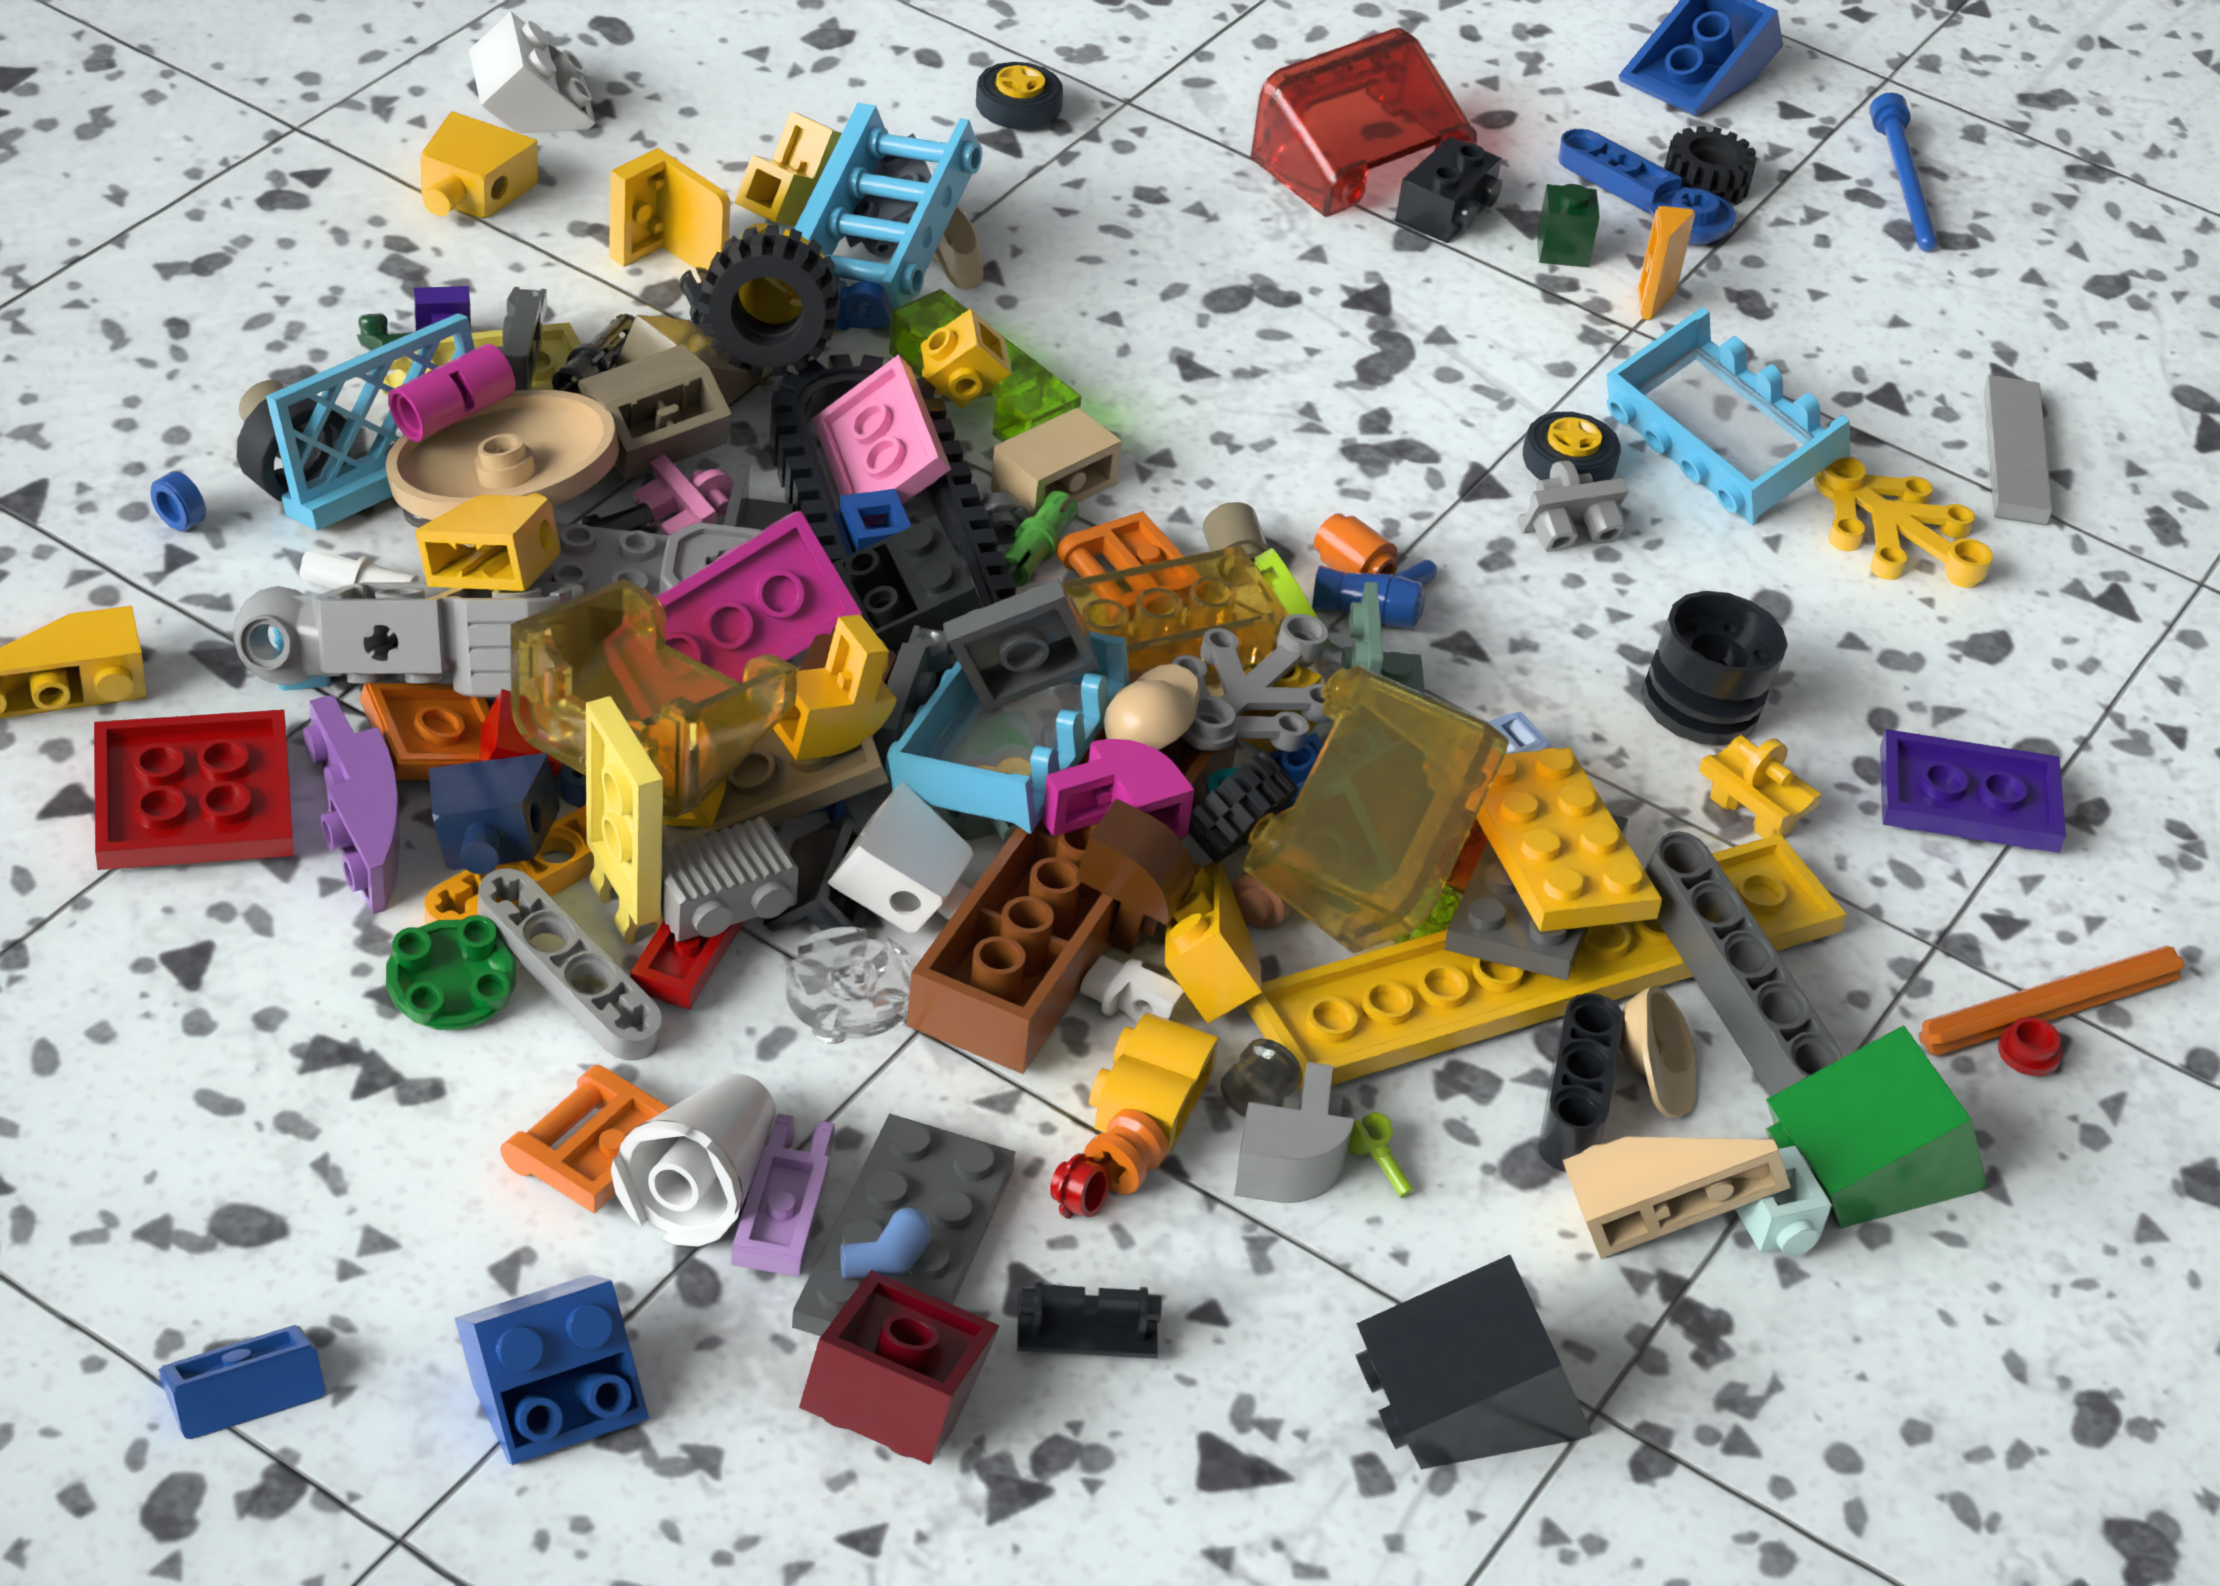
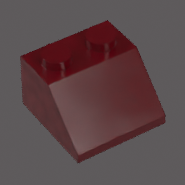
[799,1270,1000,1465]

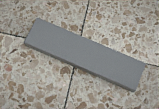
[1984,375,2052,525]

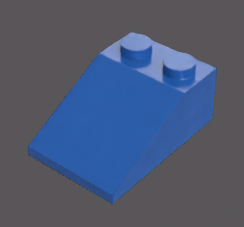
[1618,0,1783,117]

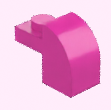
[1042,739,1194,838]

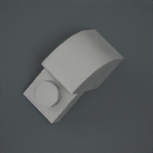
[1234,1062,1354,1203]

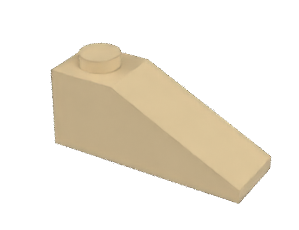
[1562,1137,1791,1259]

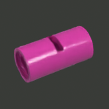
[388,343,516,442]

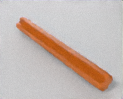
[1919,945,2185,1056]

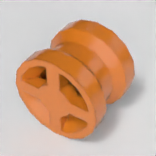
[1084,1109,1169,1195]

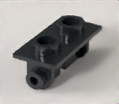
[1017,1281,1162,1359]

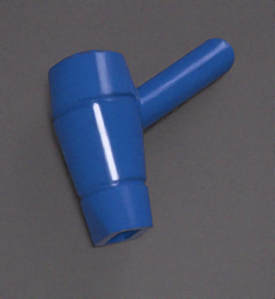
[1312,559,1437,628]

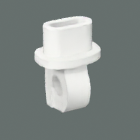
[1080,954,1185,1023]

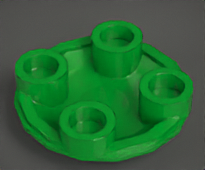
[386,915,516,1030]

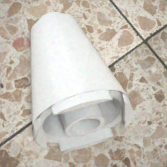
[611,1074,776,1247]

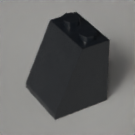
[1355,1254,1592,1469]

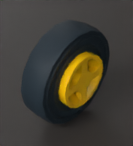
[976,61,1063,130]
[1522,412,1621,482]

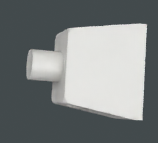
[827,781,974,933]

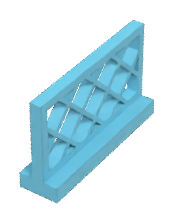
[266,313,474,531]

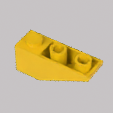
[0,605,147,718]
[1165,862,1262,1024]

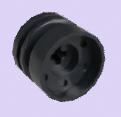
[1641,590,1788,746]

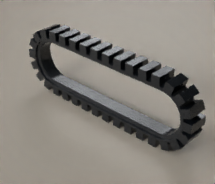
[770,354,1016,713]

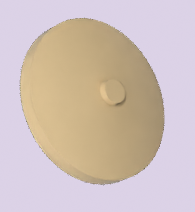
[385,389,619,520]

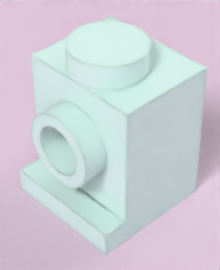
[1730,1146,1832,1257]

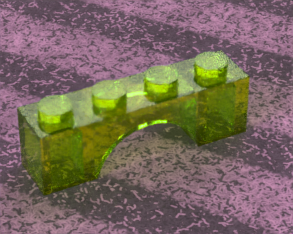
[889,289,1082,442]

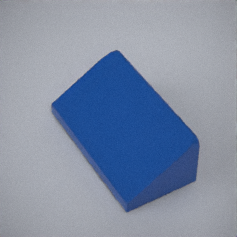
[158,1324,326,1439]

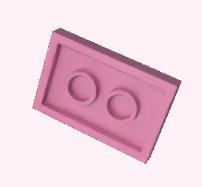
[812,355,951,526]

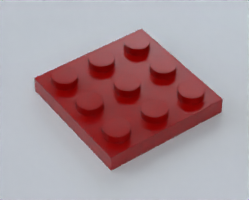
[94,709,294,870]

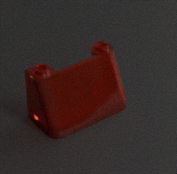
[1250,28,1477,218]

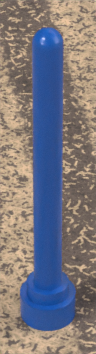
[1869,92,1937,252]

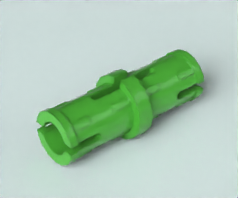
[1004,491,1079,587]

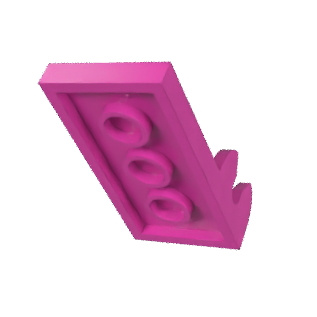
[591,511,862,727]

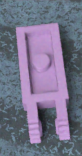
[732,1113,835,1277]

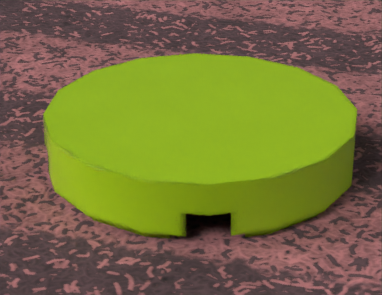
[1254,548,1331,650]

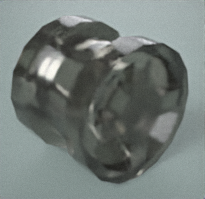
[1220,1038,1303,1118]

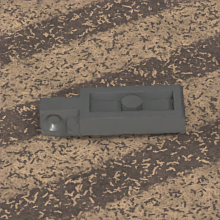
[497,287,547,391]
[873,625,950,771]

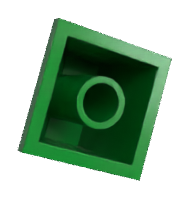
[1765,1025,1987,1228]

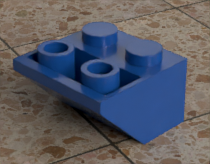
[455,1275,649,1465]

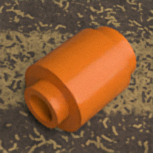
[1314,513,1398,575]

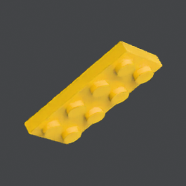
[1454,748,1662,932]

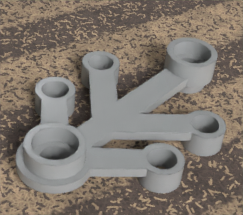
[1172,614,1340,752]

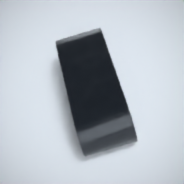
[1538,993,1624,1172]

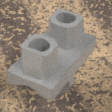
[1517,461,1629,552]

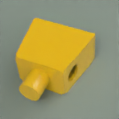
[420,111,538,218]
[415,493,560,591]

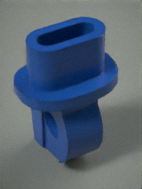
[835,280,895,330]

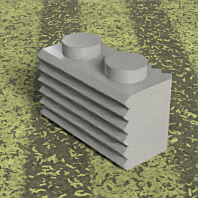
[661,816,799,942]

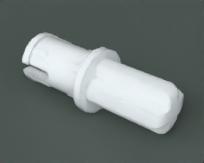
[300,549,419,589]

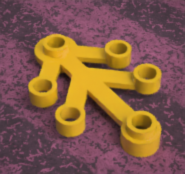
[1813,456,1993,588]

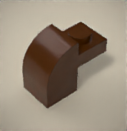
[1076,798,1195,955]

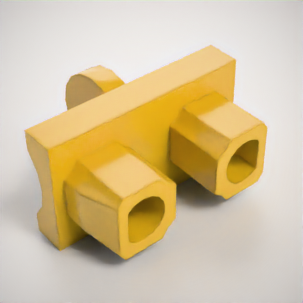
[1698,735,1822,838]

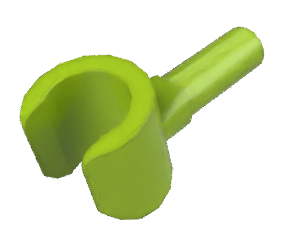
[1348,1112,1414,1198]

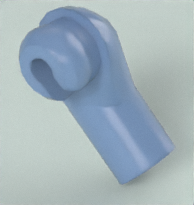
[840,1207,933,1279]

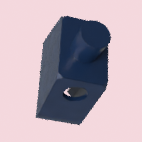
[429,753,560,874]

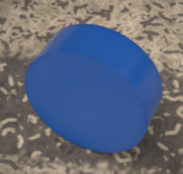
[150,471,206,532]

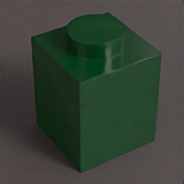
[1537,184,1600,268]

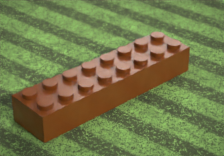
[907,671,1241,1074]

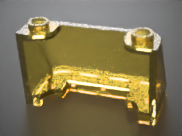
[510,579,798,820]
[1241,665,1509,954]

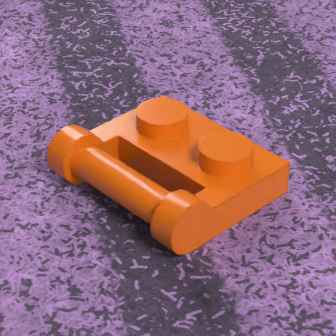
[1055,511,1203,628]
[500,1065,670,1214]

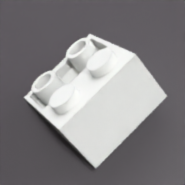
[469,12,595,133]

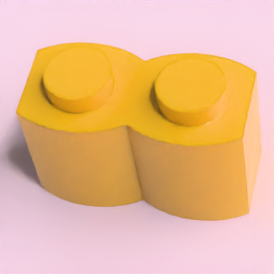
[1089,1012,1219,1155]

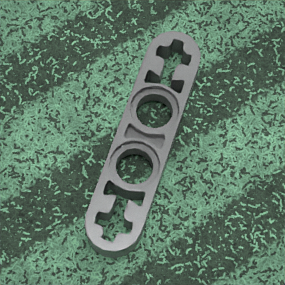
[477,868,662,1060]

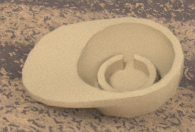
[914,205,984,290]
[1103,664,1200,750]
[1620,986,1696,1119]

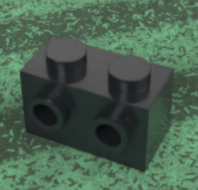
[1395,136,1502,243]

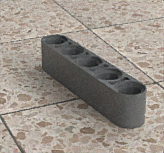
[1644,831,1843,1096]

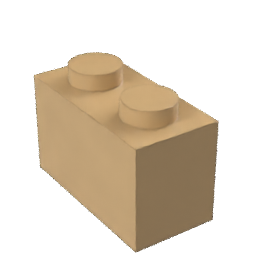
[990,407,1122,517]

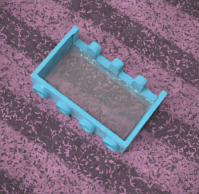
[1606,307,1850,526]
[885,631,1130,834]

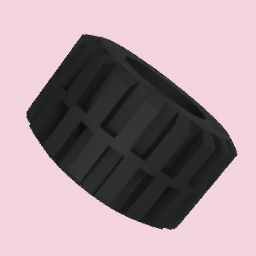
[699,225,841,377]

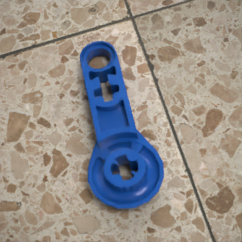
[1558,129,1736,245]

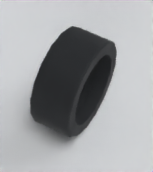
[236,398,351,502]

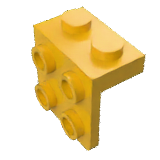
[609,148,731,270]

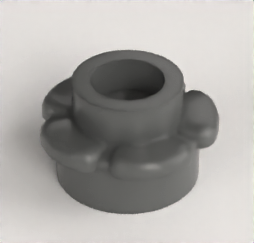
[980,492,1029,544]

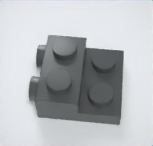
[943,578,1100,712]

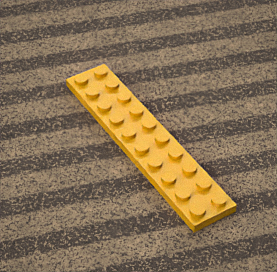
[1243,834,1847,1092]

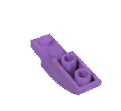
[303,694,400,914]

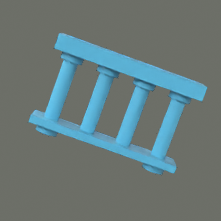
[794,103,982,316]

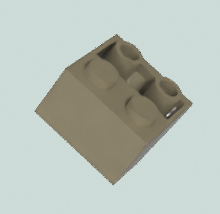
[578,344,732,481]

